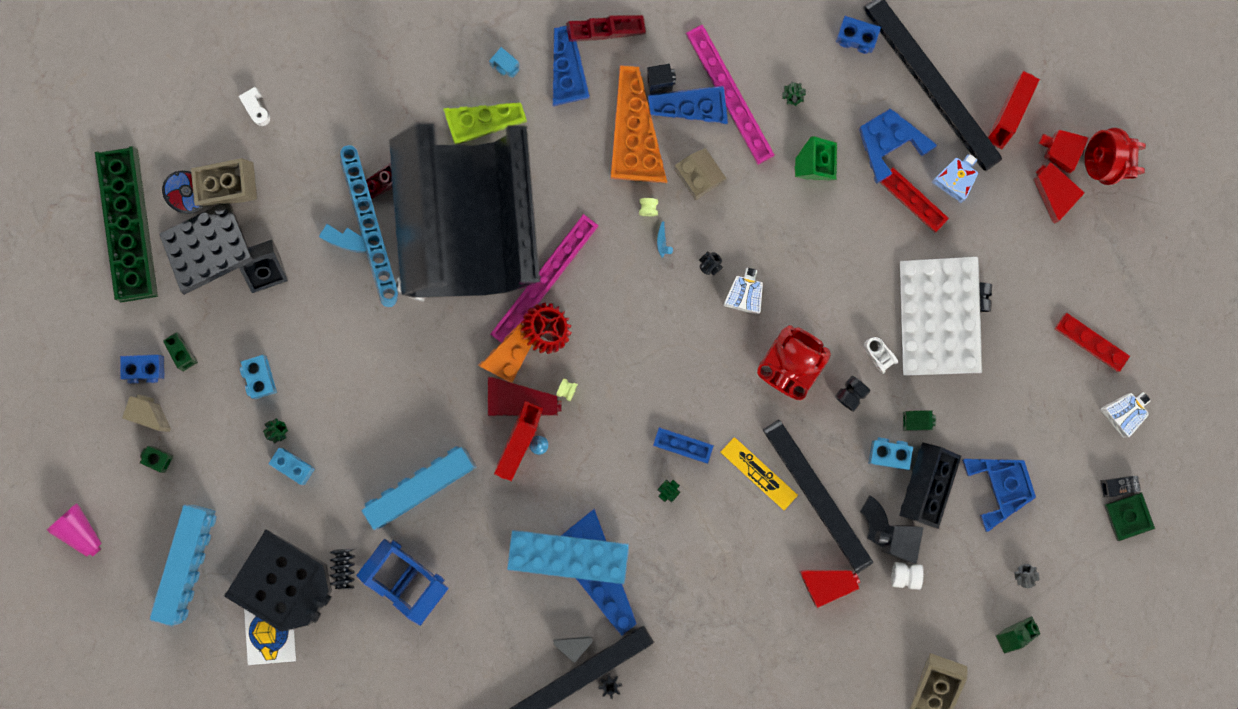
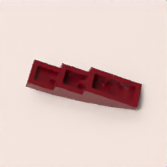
[566,15,646,42]

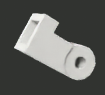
[239,87,270,126]

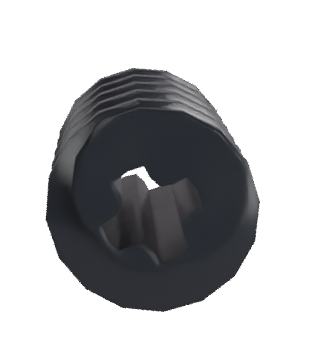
[330,549,355,589]

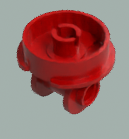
[1085,127,1146,185]

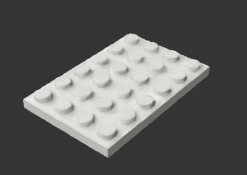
[900,257,982,376]

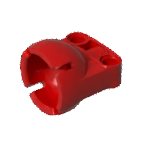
[757,325,831,400]

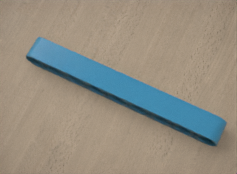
[340,145,398,307]

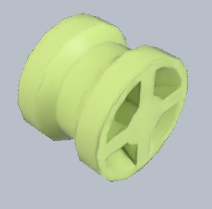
[639,198,658,216]
[556,378,578,401]

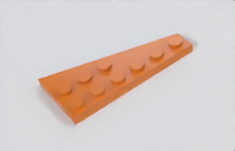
[611,65,668,183]

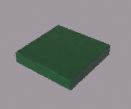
[1104,492,1155,541]

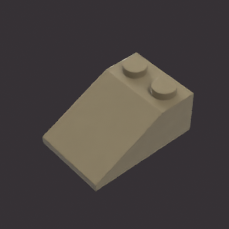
[191,158,257,206]
[910,653,967,709]

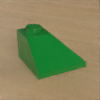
[795,136,837,180]

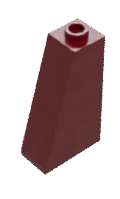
[488,377,562,417]

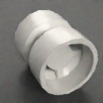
[891,562,923,590]

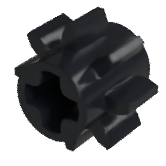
[699,251,723,276]
[598,674,622,699]

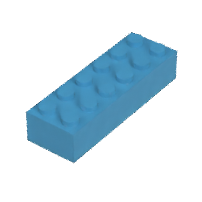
[361,446,477,530]
[149,505,217,626]
[507,530,629,584]

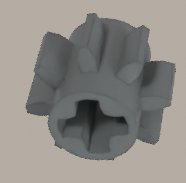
[1014,564,1040,588]

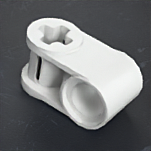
[864,337,898,374]

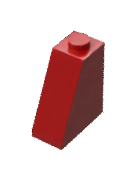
[1033,162,1085,223]
[799,570,861,608]

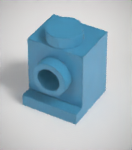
[489,47,519,78]

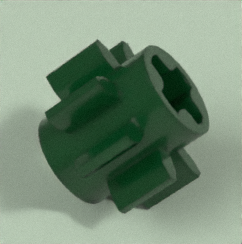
[782,81,806,106]
[263,418,288,444]
[657,479,681,503]

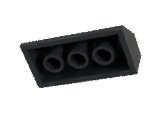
[899,442,962,529]

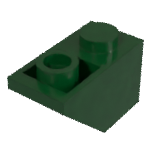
[903,410,936,431]
[996,616,1041,654]

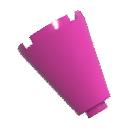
[47,503,102,557]

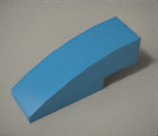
[319,224,374,254]

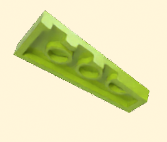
[443,102,527,145]

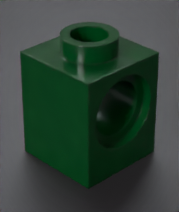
[140,446,174,473]

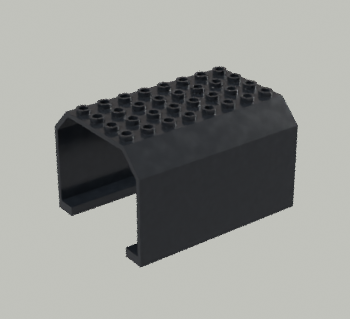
[389,123,540,298]

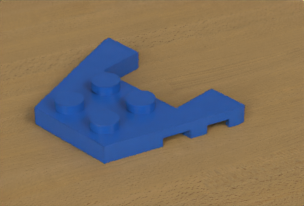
[859,108,937,184]
[962,459,1036,532]

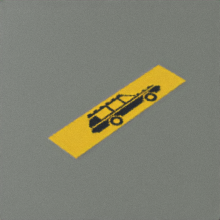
[720,437,798,510]

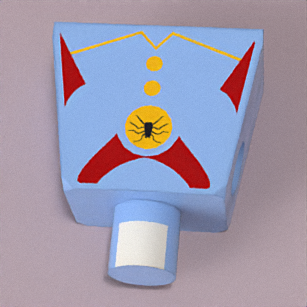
[932,154,978,203]

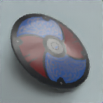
[162,170,204,214]

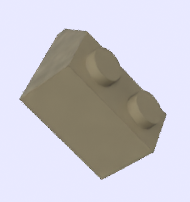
[674,148,727,200]
[122,394,171,432]

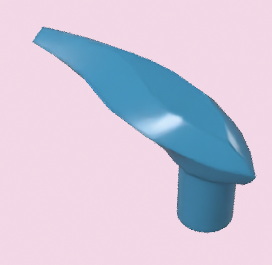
[657,221,673,257]

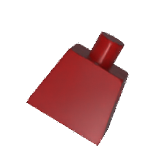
[1038,130,1089,174]

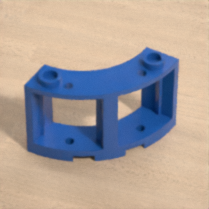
[356,538,449,626]

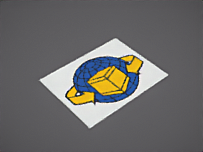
[244,602,296,665]

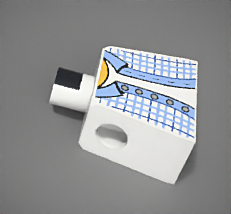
[723,268,763,315]
[1100,392,1151,438]

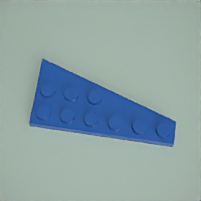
[561,508,637,636]

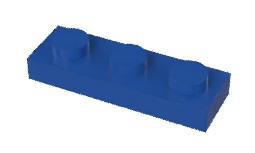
[653,427,714,464]

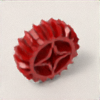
[520,302,572,354]

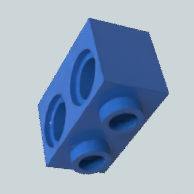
[836,16,881,54]
[120,355,164,384]

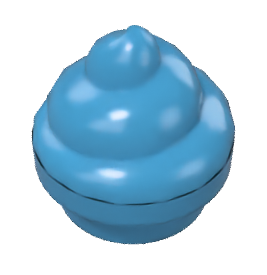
[529,436,549,455]

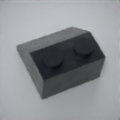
[239,239,288,293]

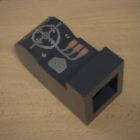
[1100,475,1141,497]

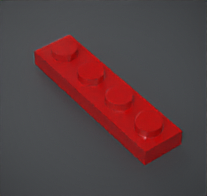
[879,167,949,233]
[1054,313,1130,372]

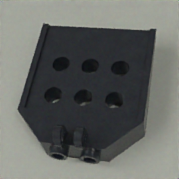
[224,529,332,632]

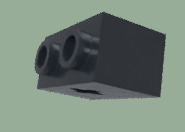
[647,63,676,94]

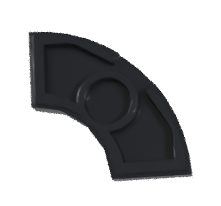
[860,495,889,548]

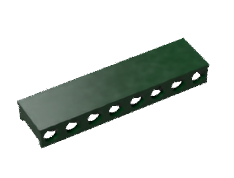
[95,146,158,303]

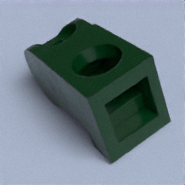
[163,332,198,372]

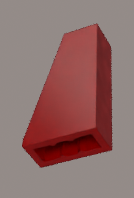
[987,71,1040,149]
[494,401,543,482]

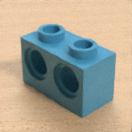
[240,355,277,399]
[868,437,913,470]
[268,448,315,485]

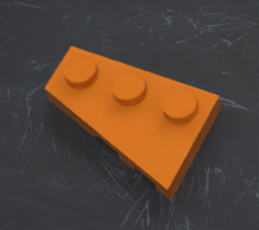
[478,323,532,383]

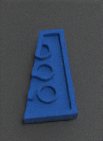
[553,26,590,107]
[648,85,728,124]

